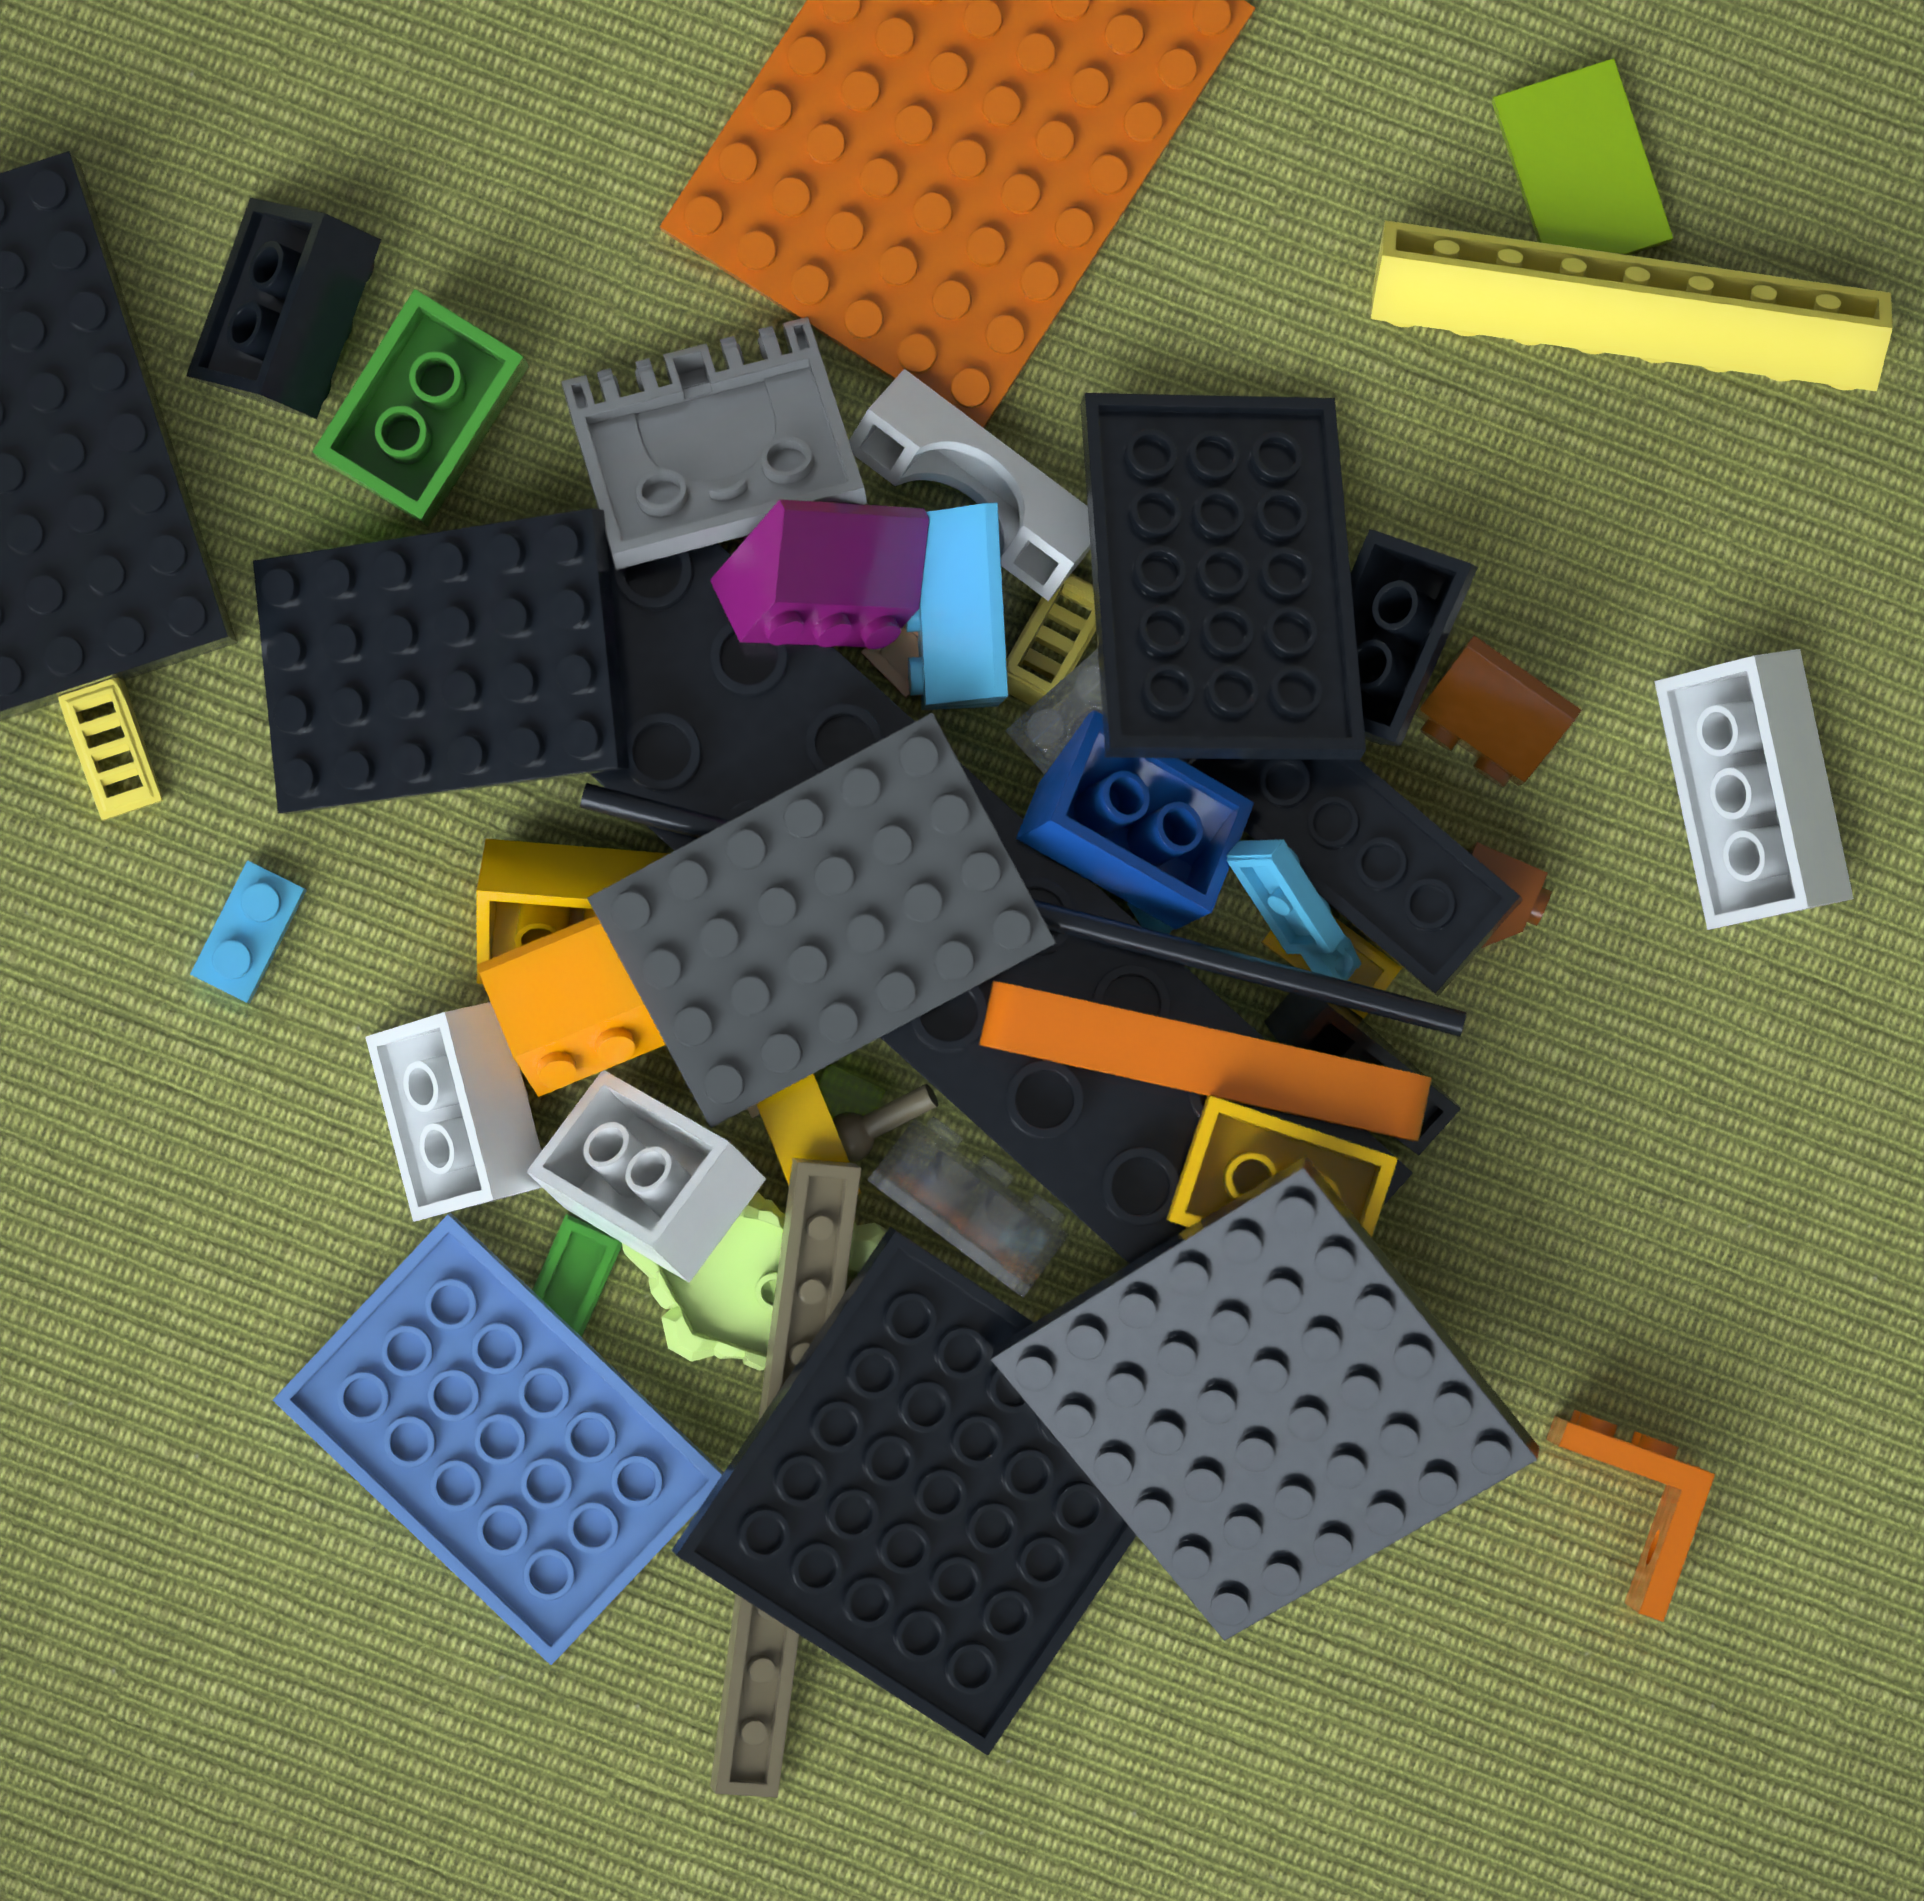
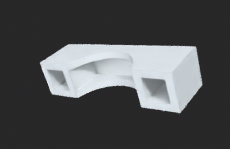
[849,369,1091,601]

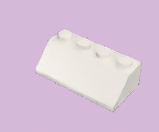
[1654,649,1853,930]

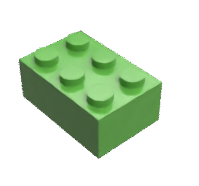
[312,289,529,527]

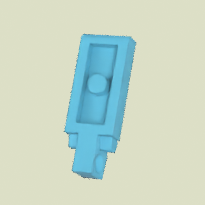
[1226,840,1361,981]

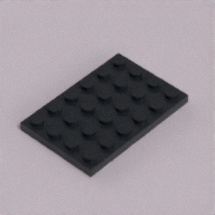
[1080,393,1366,760]
[253,508,630,814]

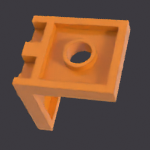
[1546,1409,1715,1622]

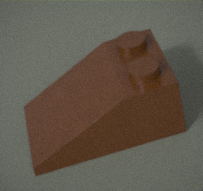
[1415,636,1582,788]

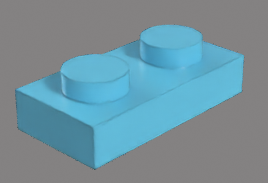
[190,860,307,1003]

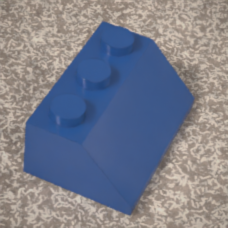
[1016,710,1254,929]

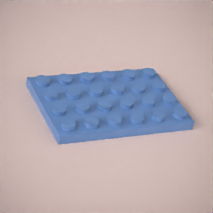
[273,1213,724,1665]

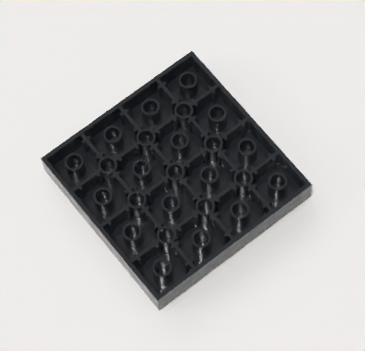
[0,151,237,721]

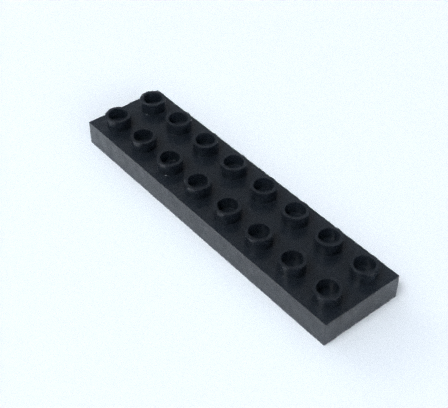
[590,537,1413,1264]

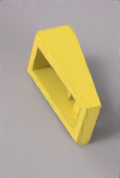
[1006,573,1097,715]
[58,677,164,821]

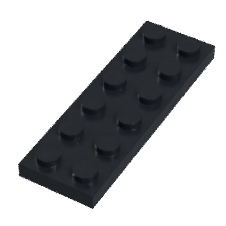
[1178,758,1522,997]

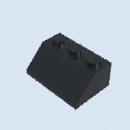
[186,198,381,419]
[1350,529,1478,746]

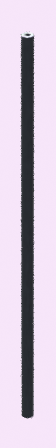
[580,783,1467,1037]

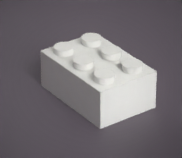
[526,1070,766,1283]

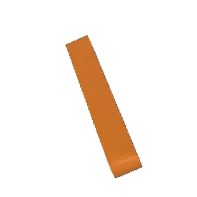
[979,981,1432,1142]

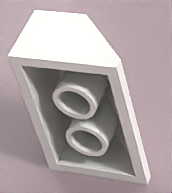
[366,1002,543,1222]

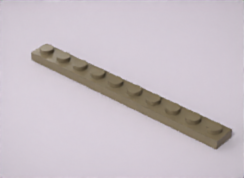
[710,1158,861,1798]

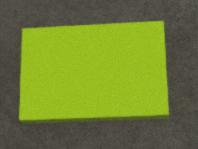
[1492,58,1673,255]

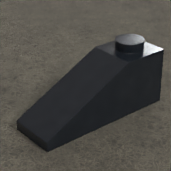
[1264,993,1461,1156]

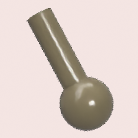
[832,1084,938,1163]

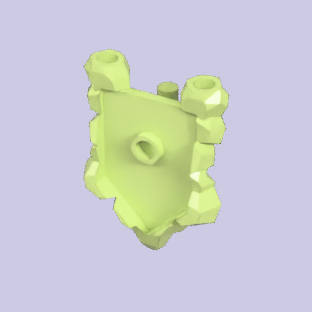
[622,1191,887,1371]

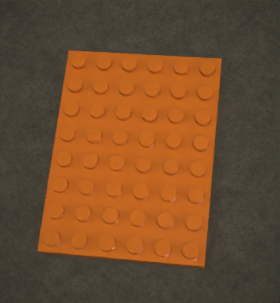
[659,0,1256,429]

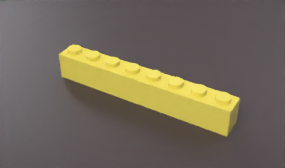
[1371,220,1893,391]

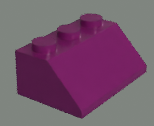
[710,499,929,649]

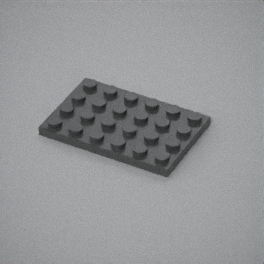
[587,713,1056,1128]

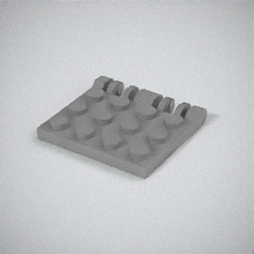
[561,317,867,570]

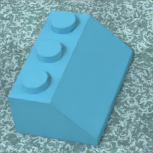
[905,503,1008,710]

